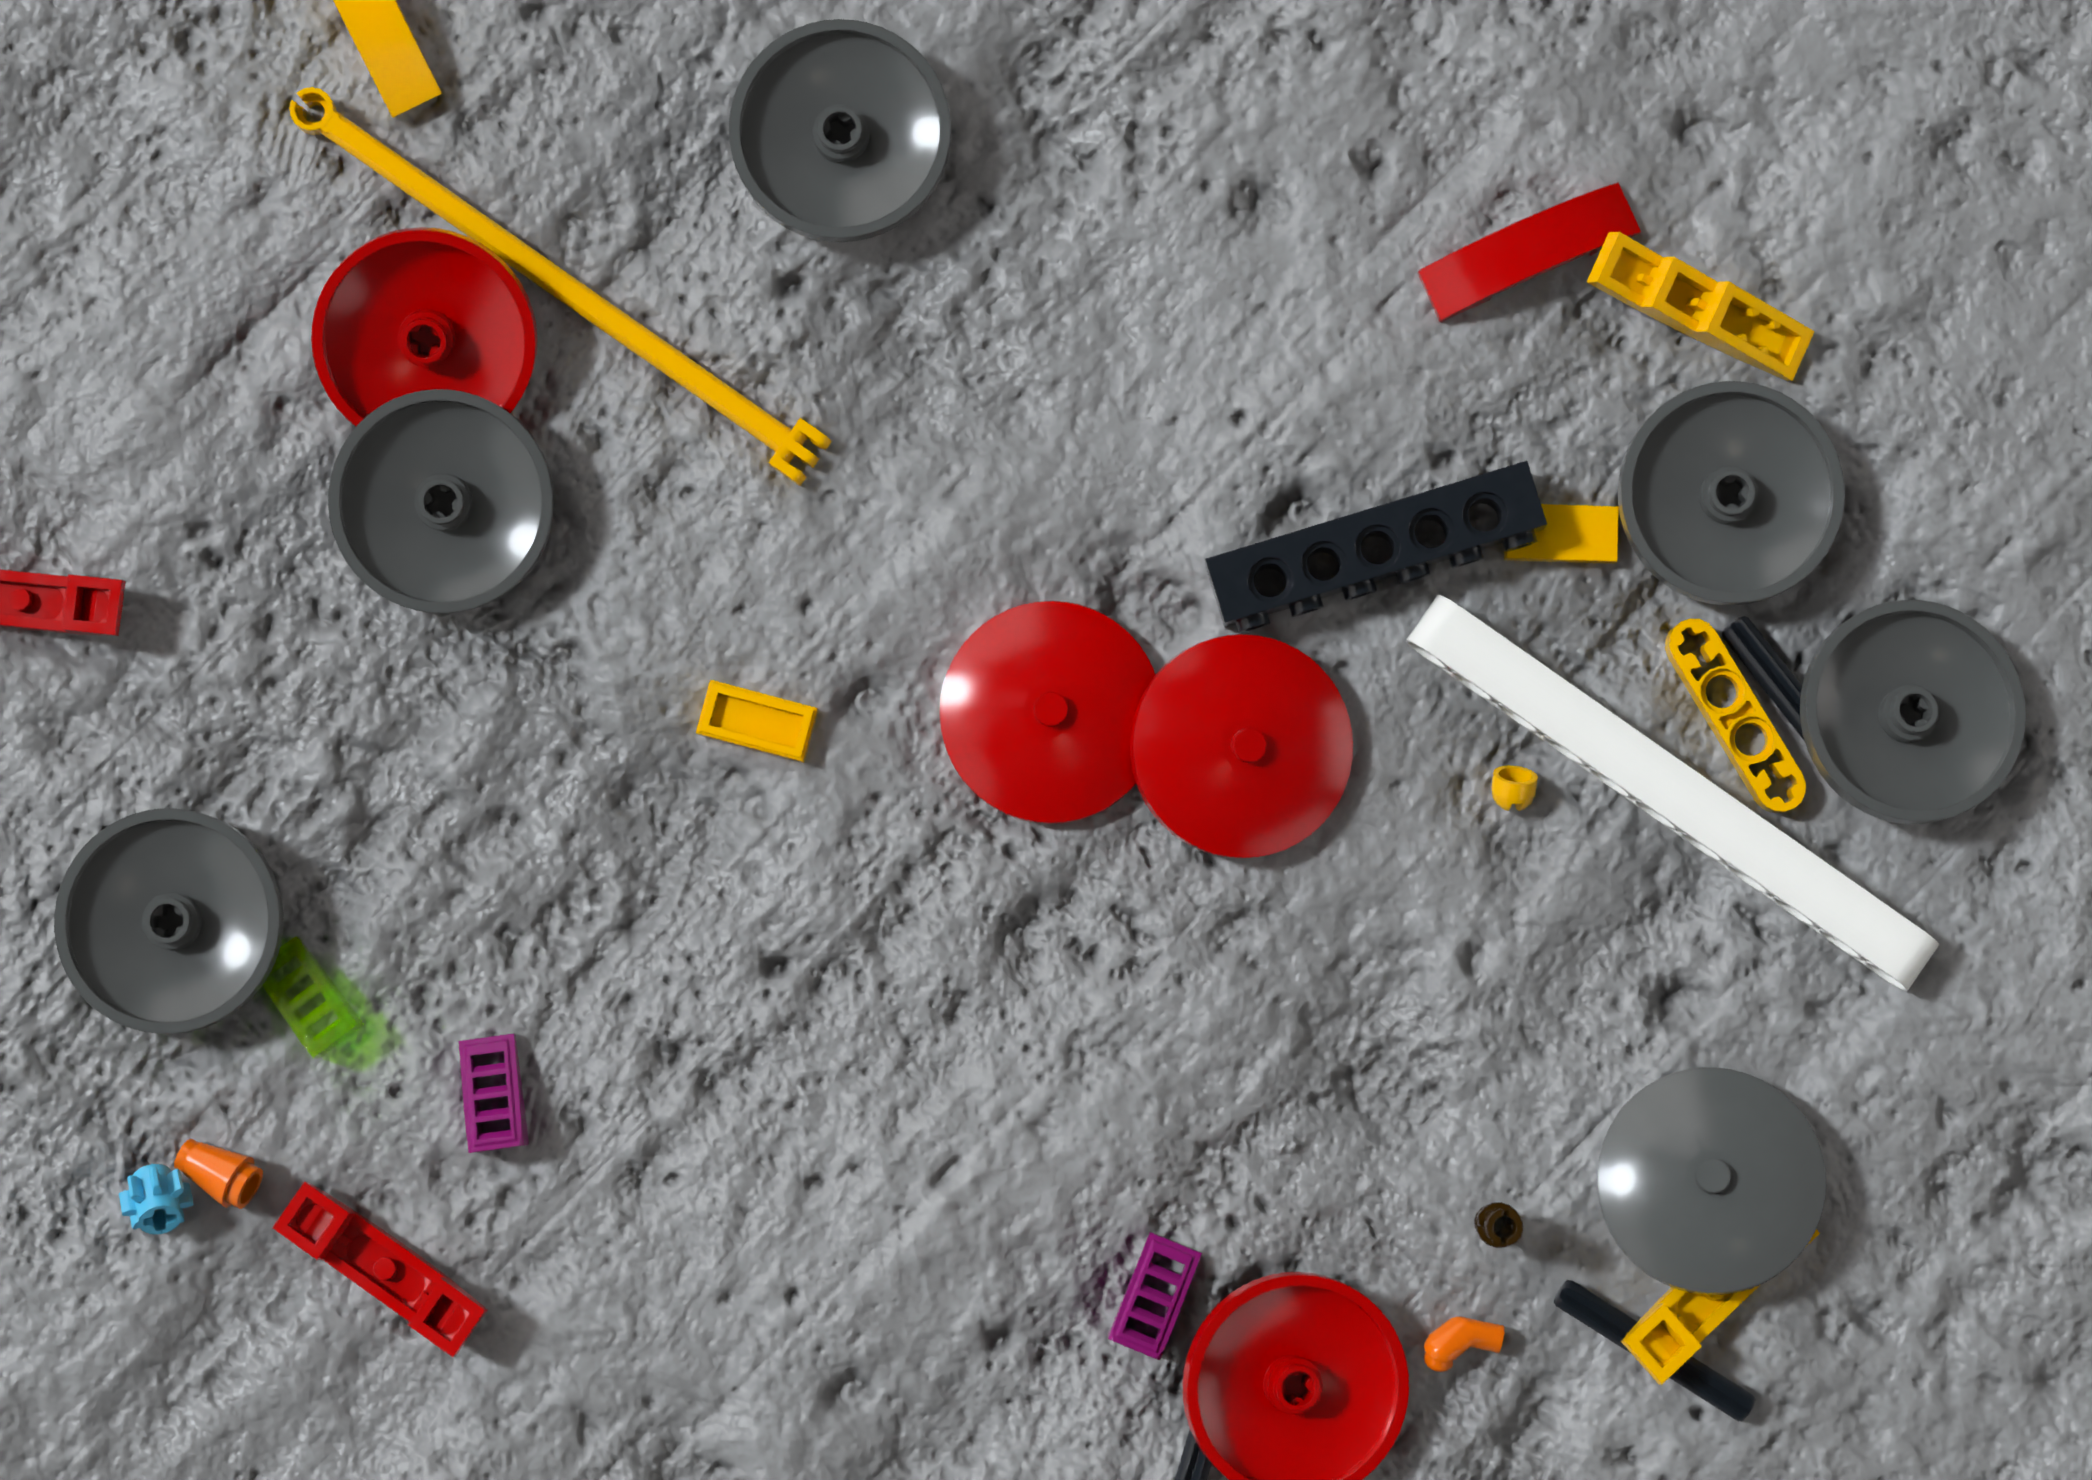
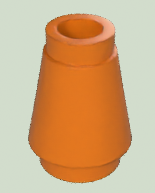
[174,1139,263,1209]

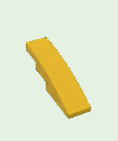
[333,0,442,118]
[1587,232,1815,381]

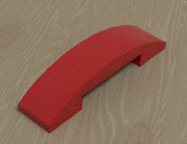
[1417,182,1641,322]
[0,569,126,636]
[272,1181,487,1357]

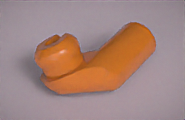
[1423,1316,1505,1372]

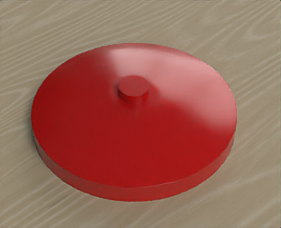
[311,227,538,426]
[940,601,1156,824]
[1130,634,1353,858]
[1182,1272,1409,1480]

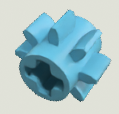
[119,1164,194,1234]

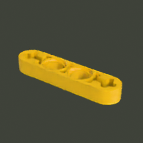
[1665,618,1806,813]

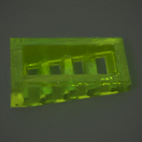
[263,936,365,1059]

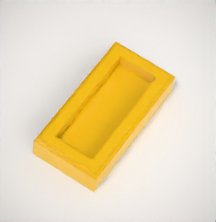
[1504,504,1619,564]
[696,680,819,763]

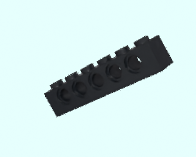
[1205,461,1547,633]

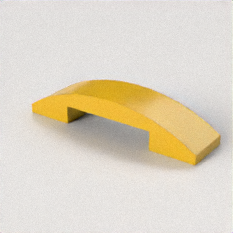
[1621,1229,1820,1385]

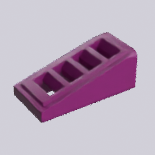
[458,1033,529,1153]
[1107,1232,1202,1360]

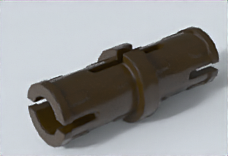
[1474,1202,1523,1248]

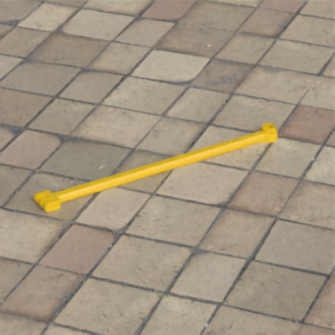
[289,87,832,486]

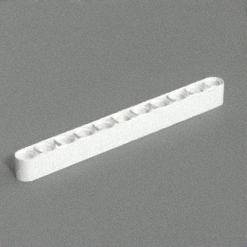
[1406,595,1939,991]

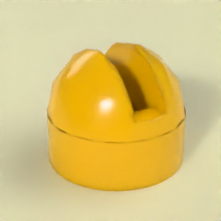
[1491,765,1538,811]

